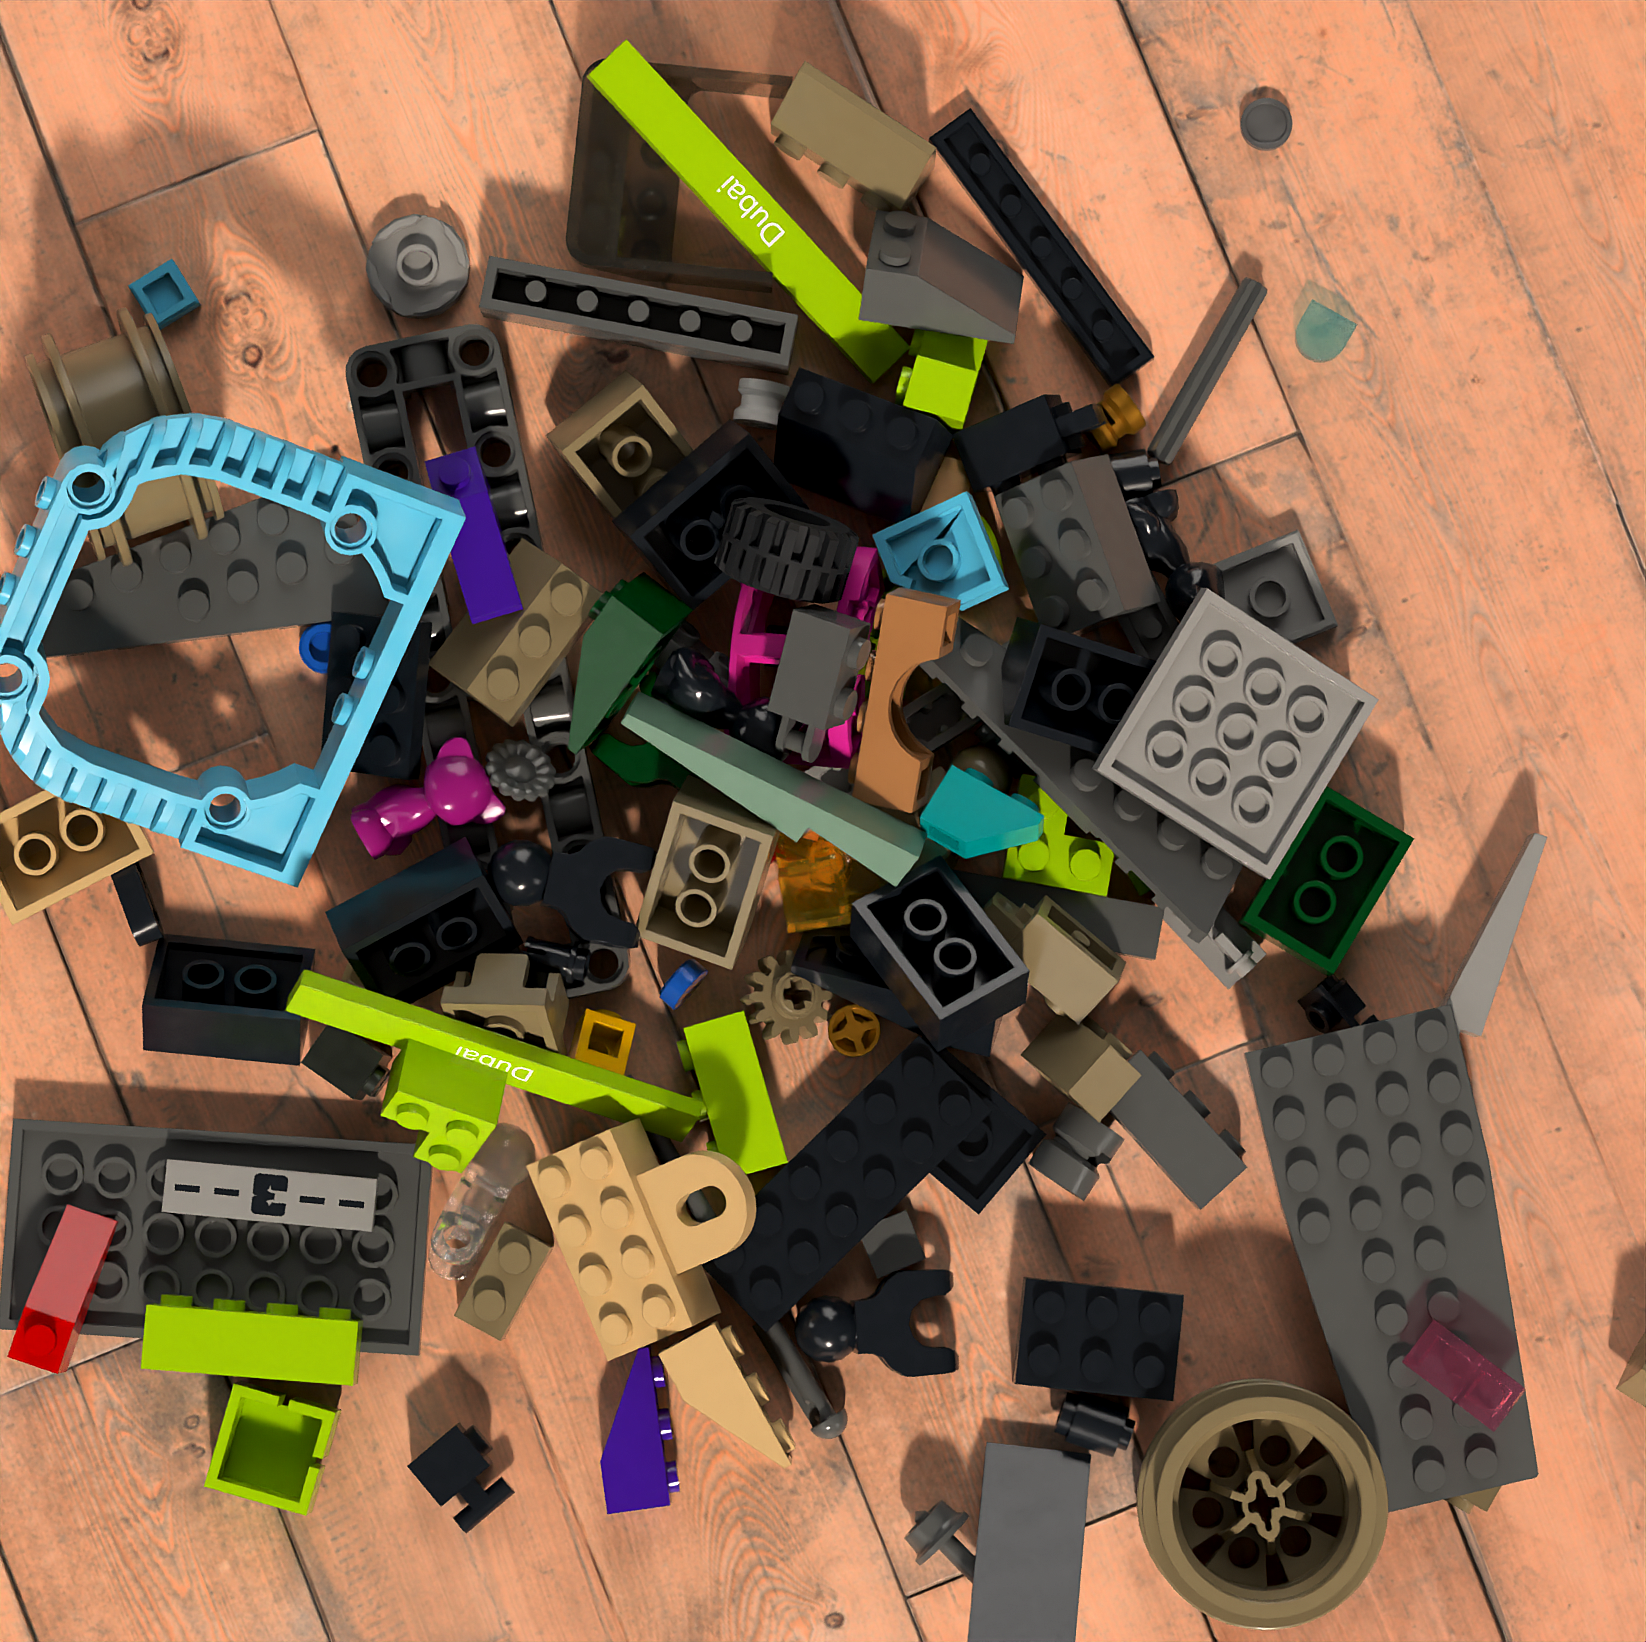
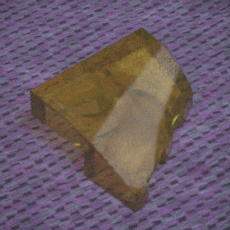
[774,832,888,933]

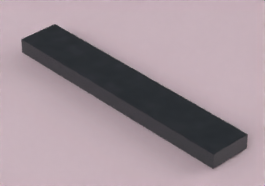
[928,108,1154,388]

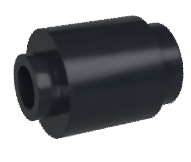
[1108,448,1162,501]
[1054,1391,1136,1457]

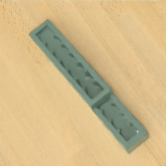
[621,691,928,887]

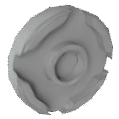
[366,214,470,319]

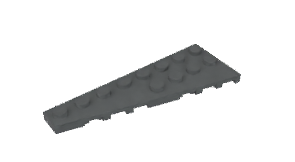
[0,497,390,665]
[919,616,1243,944]

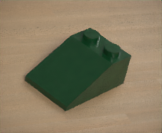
[568,572,693,755]

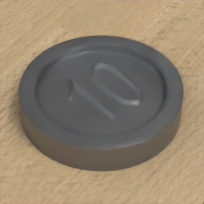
[1240,98,1293,151]

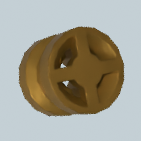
[828,1004,880,1057]

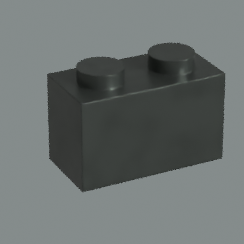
[301,1025,392,1100]

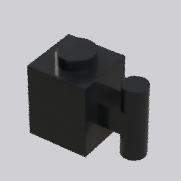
[407,1422,515,1534]

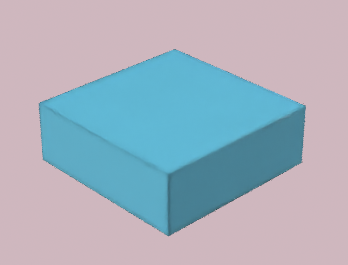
[128,259,201,330]

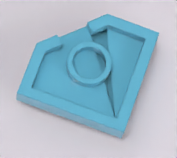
[872,491,1009,611]

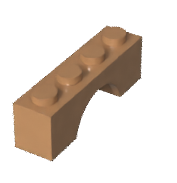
[848,587,961,813]

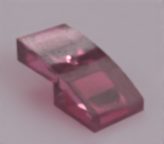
[1402,1320,1526,1432]

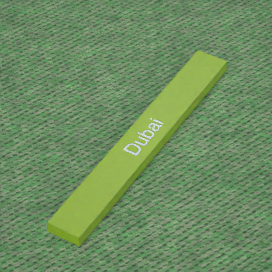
[586,39,910,384]
[285,969,703,1142]

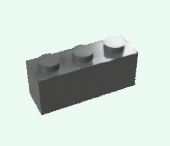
[1109,1050,1247,1210]

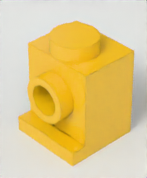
[568,1008,636,1075]

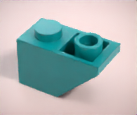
[920,765,1044,859]

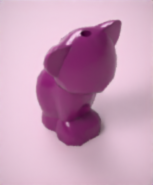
[350,737,506,860]

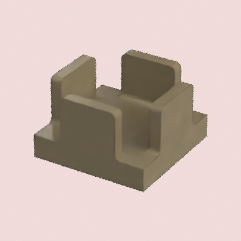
[440,953,569,1056]

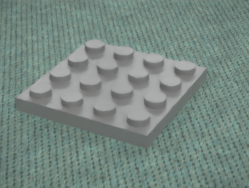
[1092,588,1379,880]

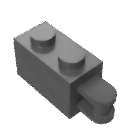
[767,604,871,763]

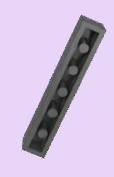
[479,256,798,376]

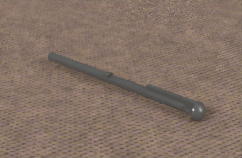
[627,1074,848,1439]

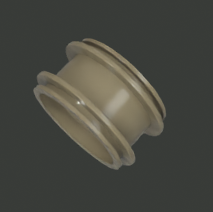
[25,307,224,566]
[1137,1378,1388,1630]

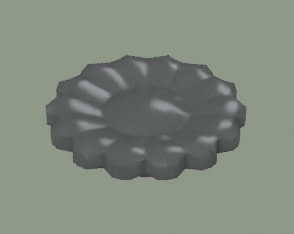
[485,739,556,801]

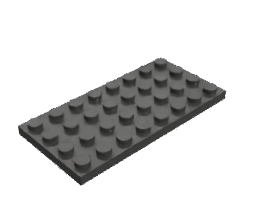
[0,1118,433,1356]

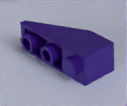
[600,1345,680,1514]

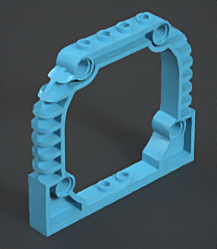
[0,413,466,888]

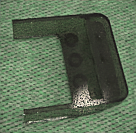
[566,59,793,293]

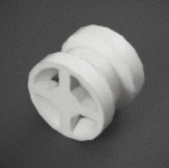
[733,378,790,430]

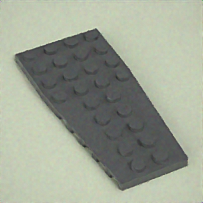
[1244,1004,1539,1513]

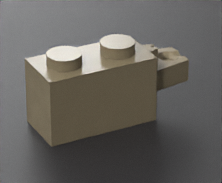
[982,892,1126,1024]

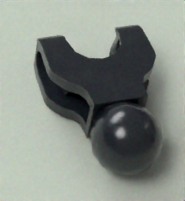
[488,836,657,950]
[794,1269,959,1377]

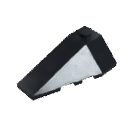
[791,928,1003,1057]

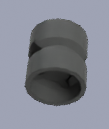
[1027,1102,1125,1201]

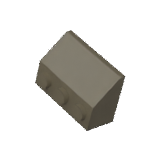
[771,61,937,213]
[429,538,603,727]

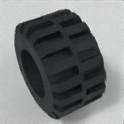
[714,497,859,604]

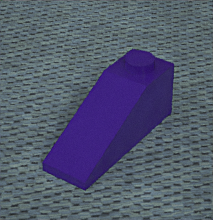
[424,446,523,624]

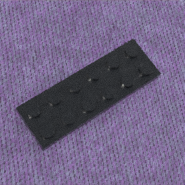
[701,1036,993,1332]

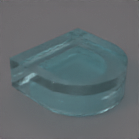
[1295,299,1357,363]

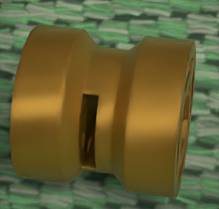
[1084,384,1146,455]

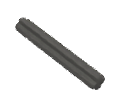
[1147,277,1267,465]

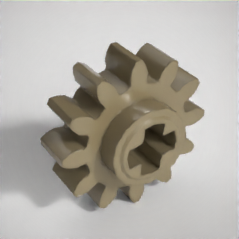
[740,950,835,1045]

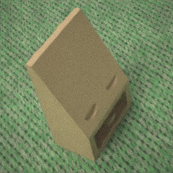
[658,1320,796,1468]

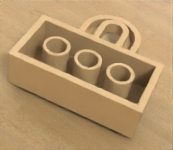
[526,1118,756,1361]

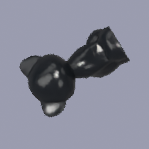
[1125,489,1225,622]
[651,646,804,761]

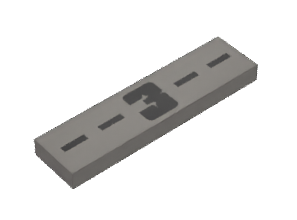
[162,1159,379,1232]

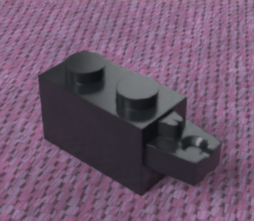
[952,394,1108,496]

